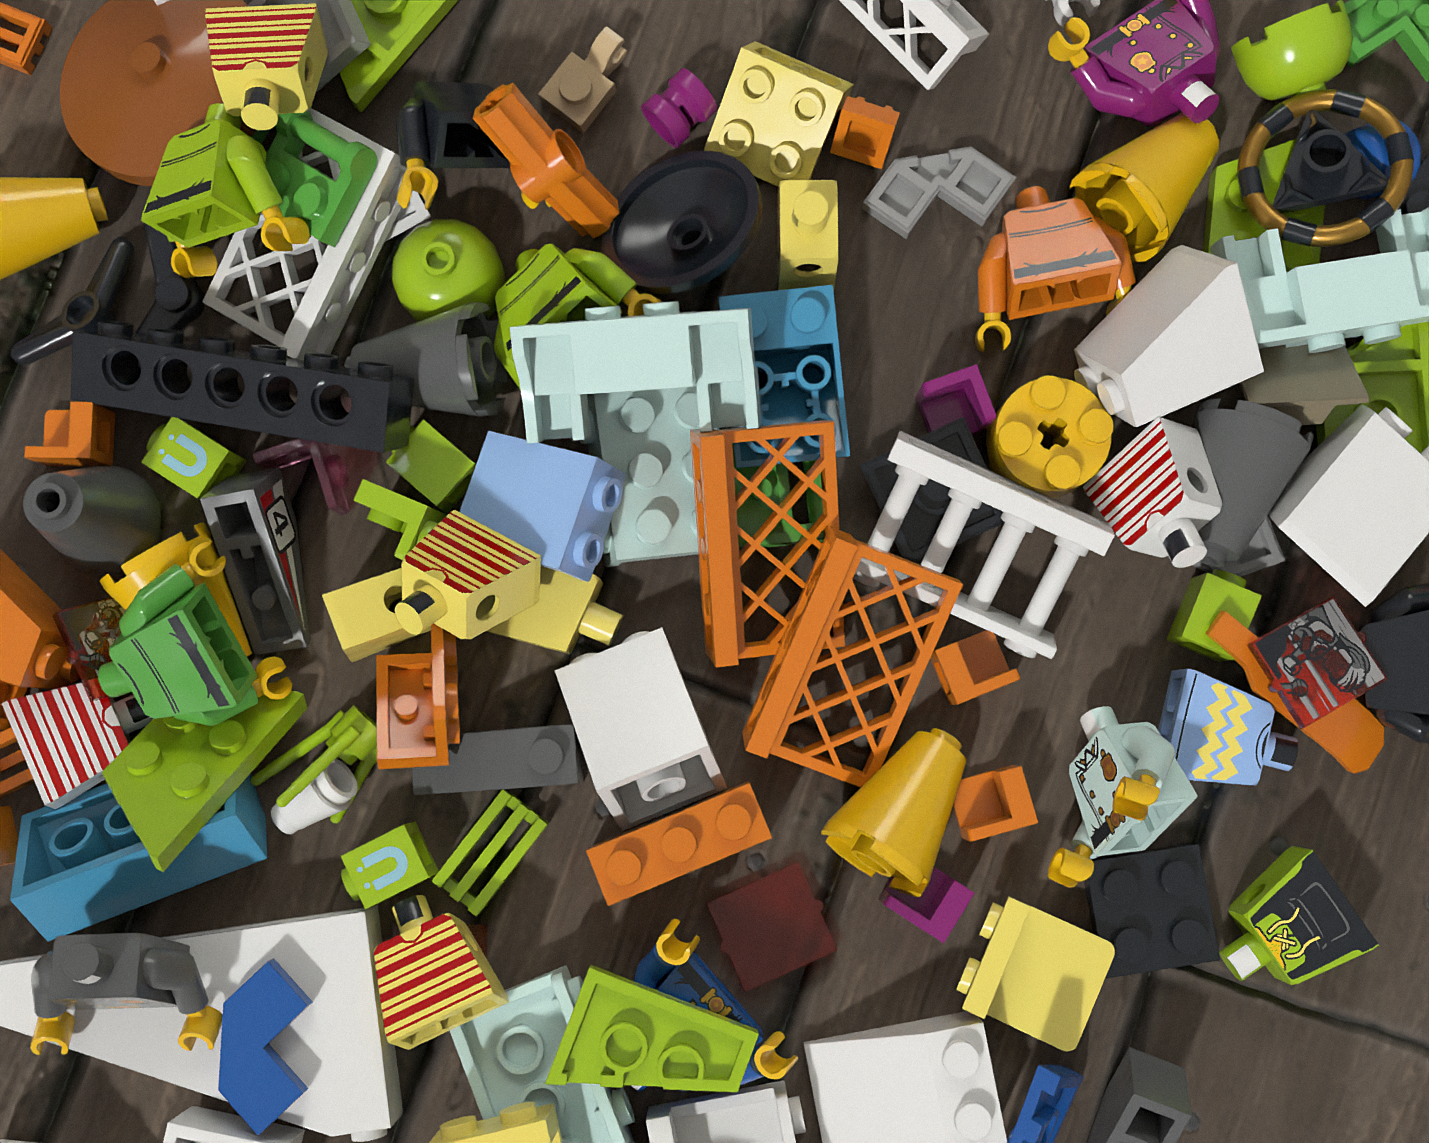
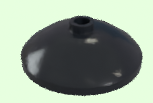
[602,151,763,294]

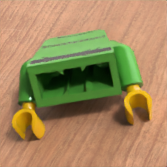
[98,538,292,726]

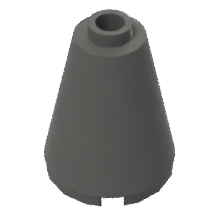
[345,302,508,417]
[1194,399,1314,567]
[23,465,163,576]

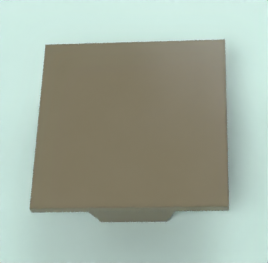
[1239,344,1369,425]

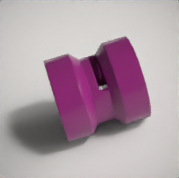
[641,68,718,148]

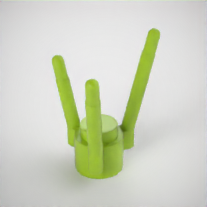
[251,705,377,824]

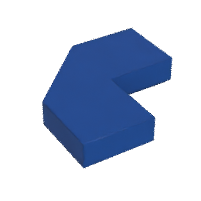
[218,958,313,1136]

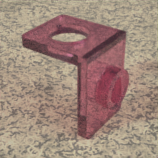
[253,438,350,515]

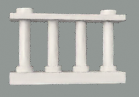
[853,431,1115,659]

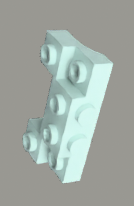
[1210,207,1429,353]
[510,301,762,443]

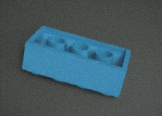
[10,773,267,942]

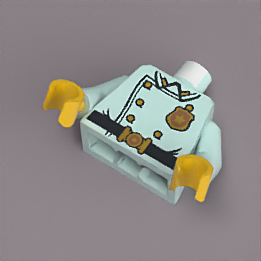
[1048,706,1198,888]

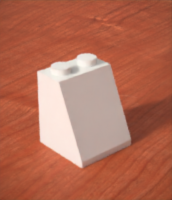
[1074,245,1264,427]
[1268,404,1429,607]
[555,627,727,831]

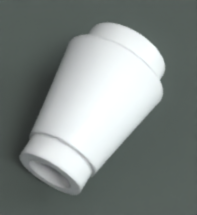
[271,759,357,834]

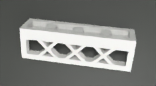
[839,0,989,90]

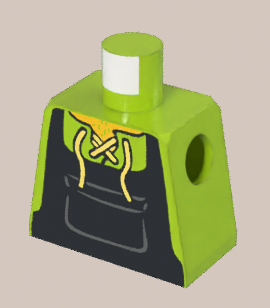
[1219,846,1379,985]

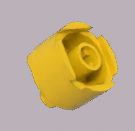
[986,375,1113,499]

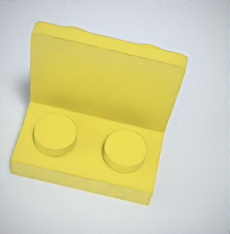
[704,41,854,187]

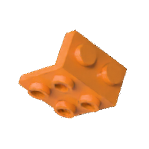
[376,623,460,769]

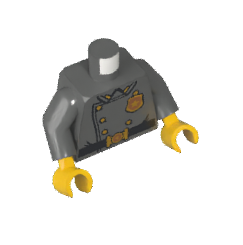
[30,933,222,1055]

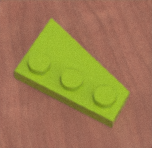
[545,965,759,1092]

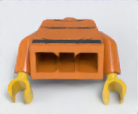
[974,186,1136,352]

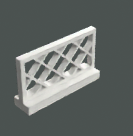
[203,108,407,360]

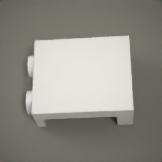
[646,1080,806,1143]

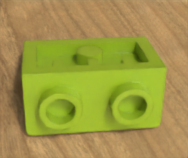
[353,479,447,560]

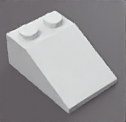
[803,1011,1007,1143]

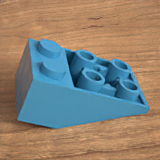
[718,285,850,468]

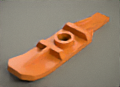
[1205,611,1384,774]

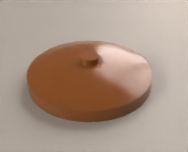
[60,0,256,186]

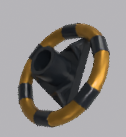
[1236,89,1414,247]

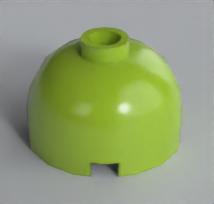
[1231,0,1353,101]
[392,219,505,322]

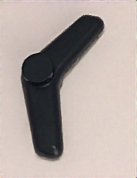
[135,223,205,374]
[11,237,134,365]

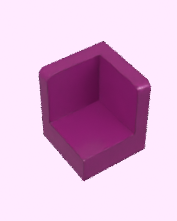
[915,364,996,435]
[878,867,975,943]

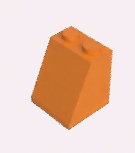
[0,549,88,689]

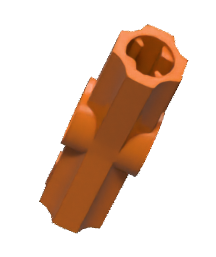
[473,83,619,238]

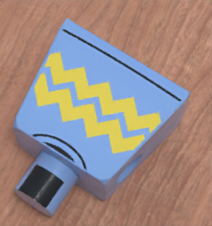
[1158,668,1298,786]

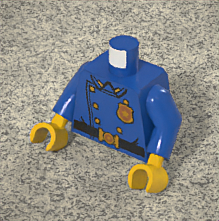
[631,919,798,1092]

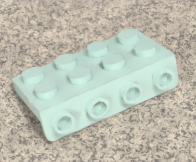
[579,385,719,567]
[450,965,635,1143]

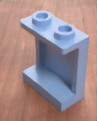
[460,431,625,582]

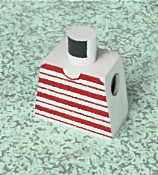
[1083,417,1223,568]
[2,680,153,809]

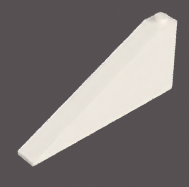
[0,905,403,1142]

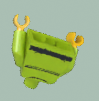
[141,103,310,278]
[494,243,662,390]

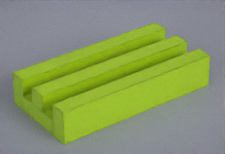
[432,789,550,917]

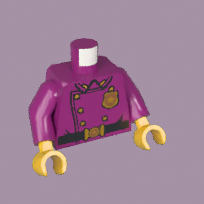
[1048,0,1221,126]

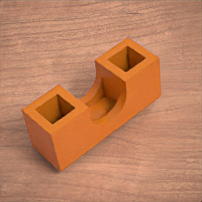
[586,781,772,906]

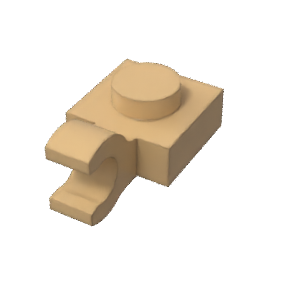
[538,26,627,134]

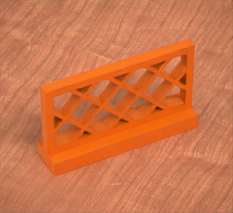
[690,420,845,667]
[742,526,963,787]

